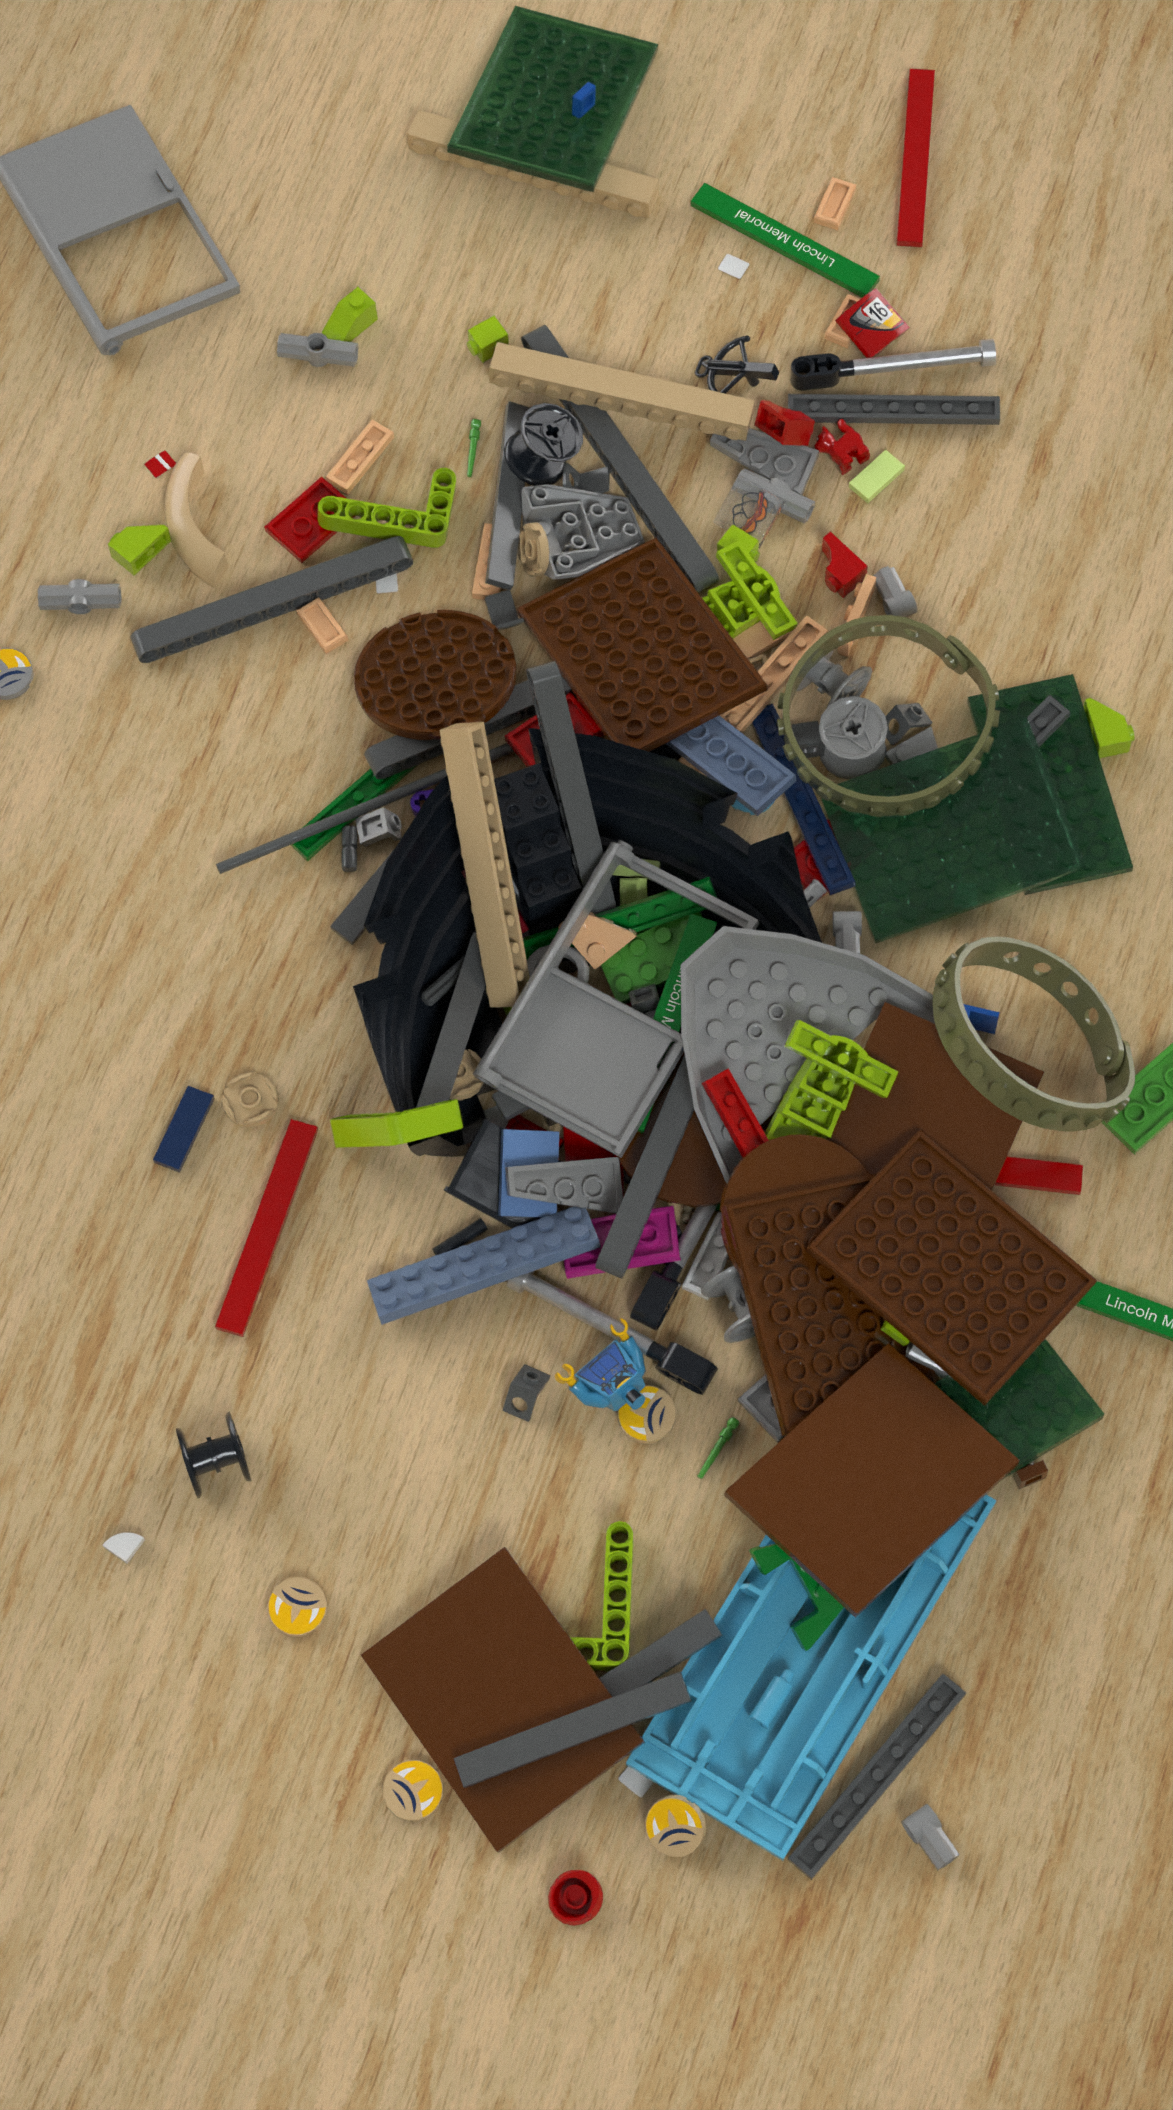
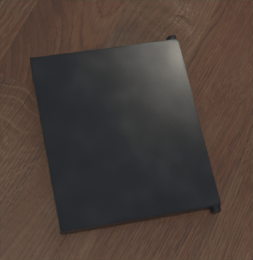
[443,1119,562,1229]

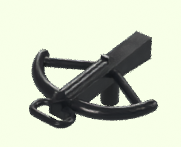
[695,335,779,394]

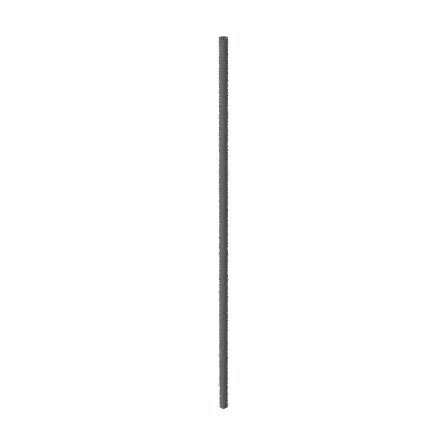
[216,710,588,874]

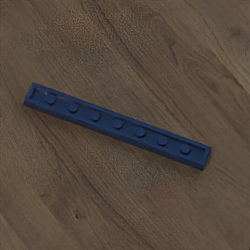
[751,703,856,896]

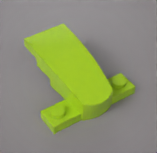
[702,540,798,640]
[765,1020,898,1140]

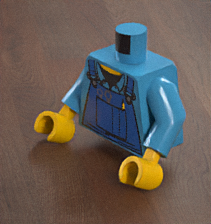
[555,1318,646,1411]

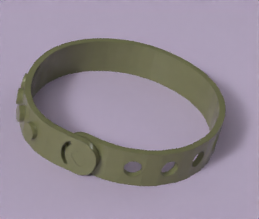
[777,615,1000,817]
[932,937,1135,1132]

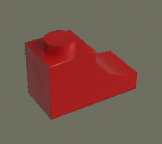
[754,400,815,446]
[822,531,868,598]

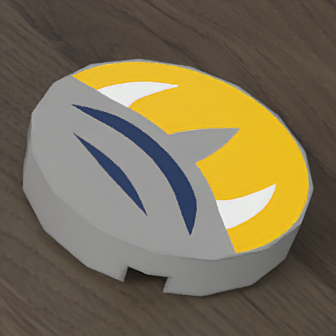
[0,648,34,700]

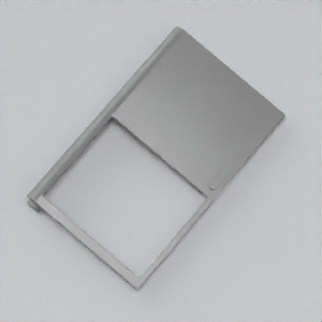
[0,105,240,355]
[473,840,759,1158]

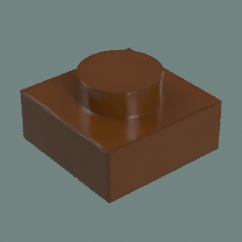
[1014,1460,1048,1489]

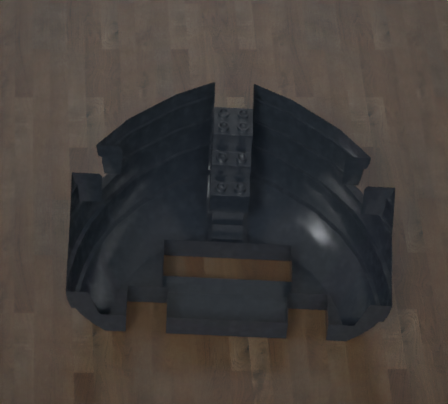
[353,728,822,1157]

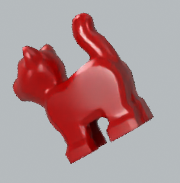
[814,419,870,475]

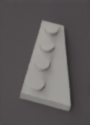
[710,428,819,495]
[505,1157,623,1213]

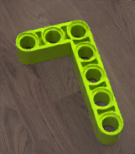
[318,468,456,548]
[330,1099,463,1148]
[570,1521,634,1672]

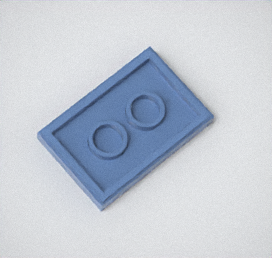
[498,1129,559,1217]

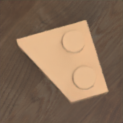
[558,912,637,969]

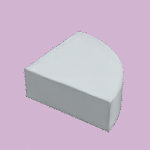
[103,1533,145,1564]

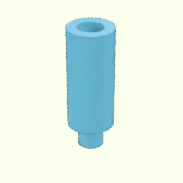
[749,1669,794,1729]

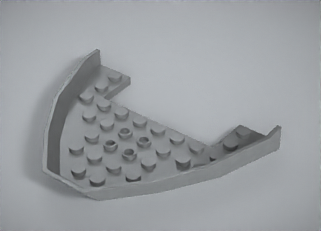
[681,926,935,1183]

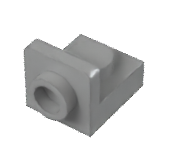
[355,807,402,846]

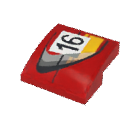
[835,288,910,358]

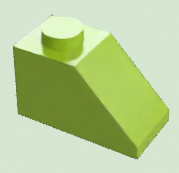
[322,287,378,342]
[108,525,171,576]
[1083,698,1135,759]

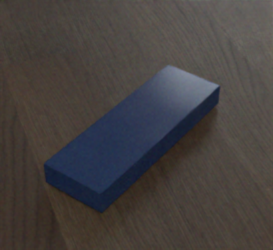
[153,1086,215,1173]

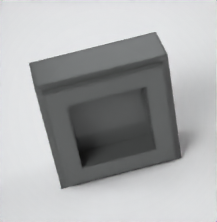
[628,984,660,1013]

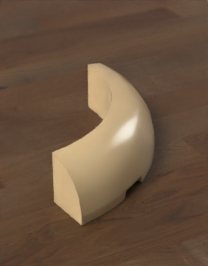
[165,452,229,588]

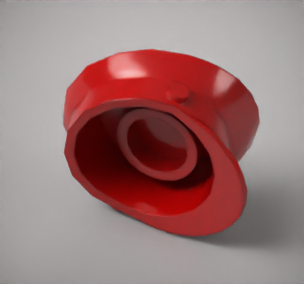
[548,1870,603,1926]

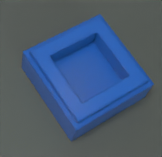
[572,81,596,118]

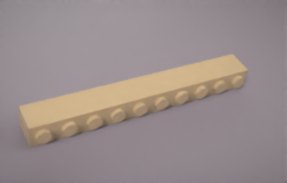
[407,110,659,219]
[489,342,755,441]
[440,722,530,1007]

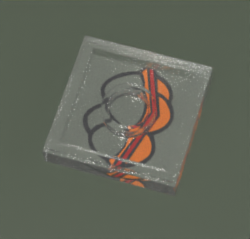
[713,475,785,549]

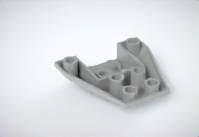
[522,484,645,580]

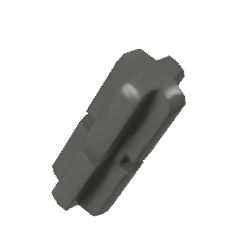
[342,826,358,872]

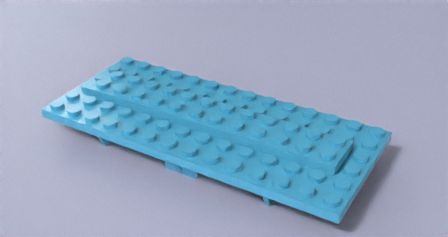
[626,1495,996,1861]

